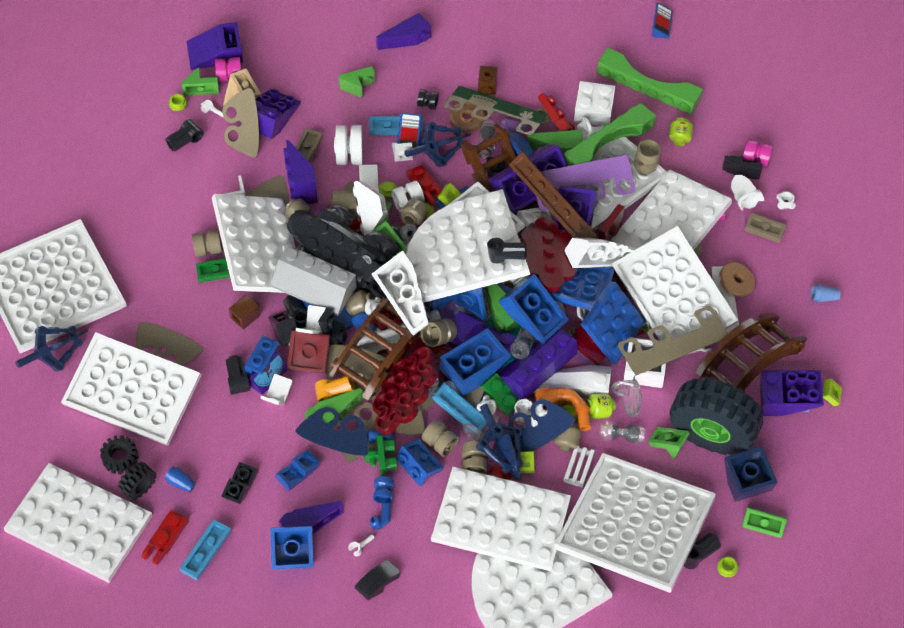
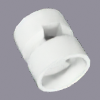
[391,181,425,212]

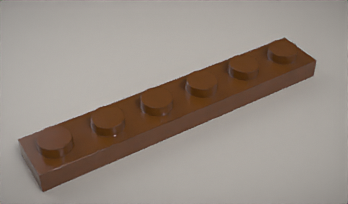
[509,152,599,238]

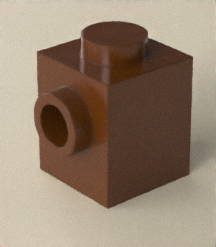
[478,66,498,95]
[229,294,260,330]

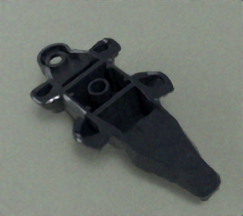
[287,204,433,313]

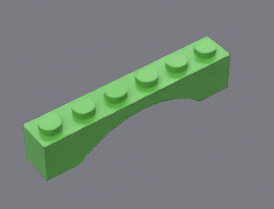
[597,48,703,115]
[563,103,656,166]

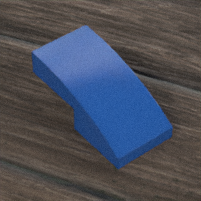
[275,450,321,491]

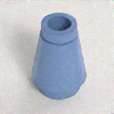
[810,284,841,303]

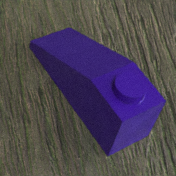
[376,13,431,50]
[279,501,344,535]

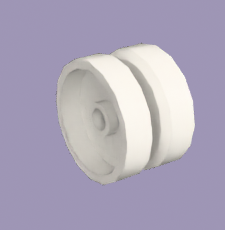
[334,125,363,165]

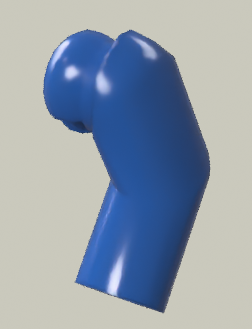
[366,428,395,444]
[369,503,392,530]

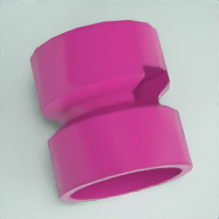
[215,57,242,82]
[743,138,773,167]

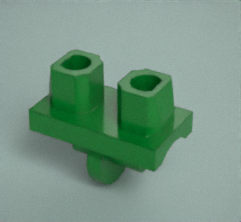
[364,435,397,477]

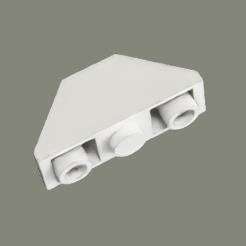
[353,181,388,236]

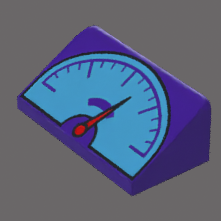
[250,352,288,394]

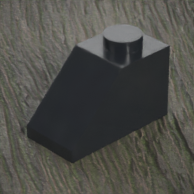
[268,311,297,346]

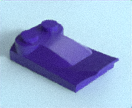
[554,186,598,238]
[450,311,517,374]

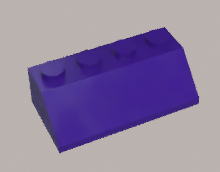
[488,144,567,213]
[498,330,577,399]

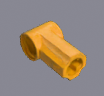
[315,375,355,402]

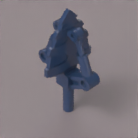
[404,122,472,167]
[15,326,88,372]
[476,404,524,480]

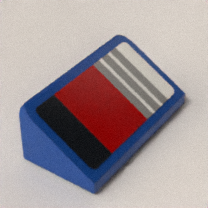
[652,3,673,39]
[397,113,423,148]

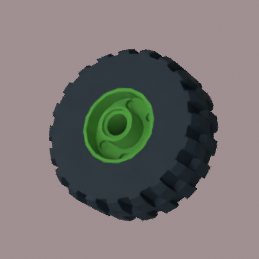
[670,378,763,455]

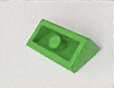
[742,507,787,538]

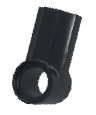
[165,119,204,152]
[487,237,527,264]
[283,295,308,328]
[225,355,250,395]
[684,533,721,569]

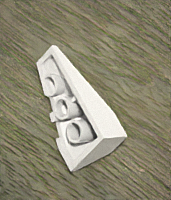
[564,237,636,268]
[372,251,429,335]
[533,365,611,400]

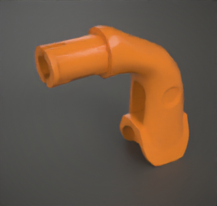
[535,387,591,431]

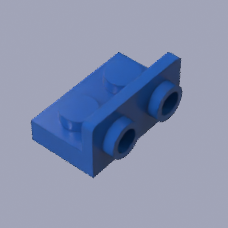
[244,335,279,379]
[396,439,444,486]

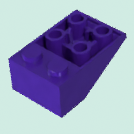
[186,22,243,70]
[241,88,301,139]
[283,140,318,204]
[760,370,824,416]

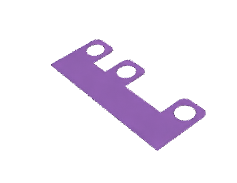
[537,155,635,211]

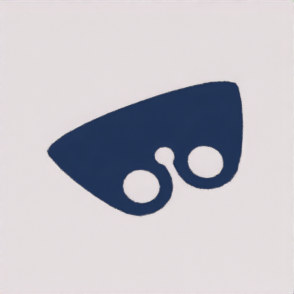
[508,399,575,452]
[296,407,368,456]

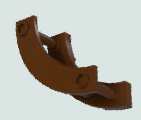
[460,124,546,215]
[329,297,430,401]
[695,313,808,392]

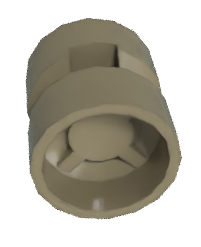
[634,139,662,174]
[192,229,222,258]
[421,318,457,347]
[422,419,460,457]
[462,441,487,474]

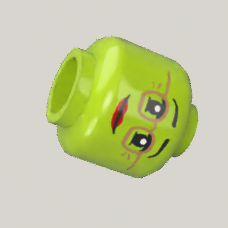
[669,118,693,146]
[585,393,616,419]

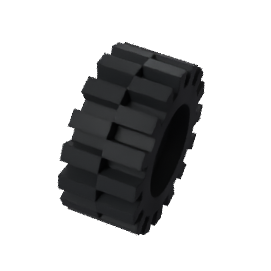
[100,435,139,474]
[118,461,157,500]

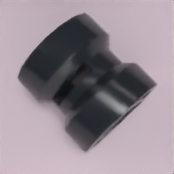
[417,89,439,110]

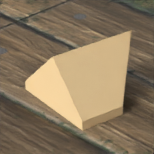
[223,68,261,107]

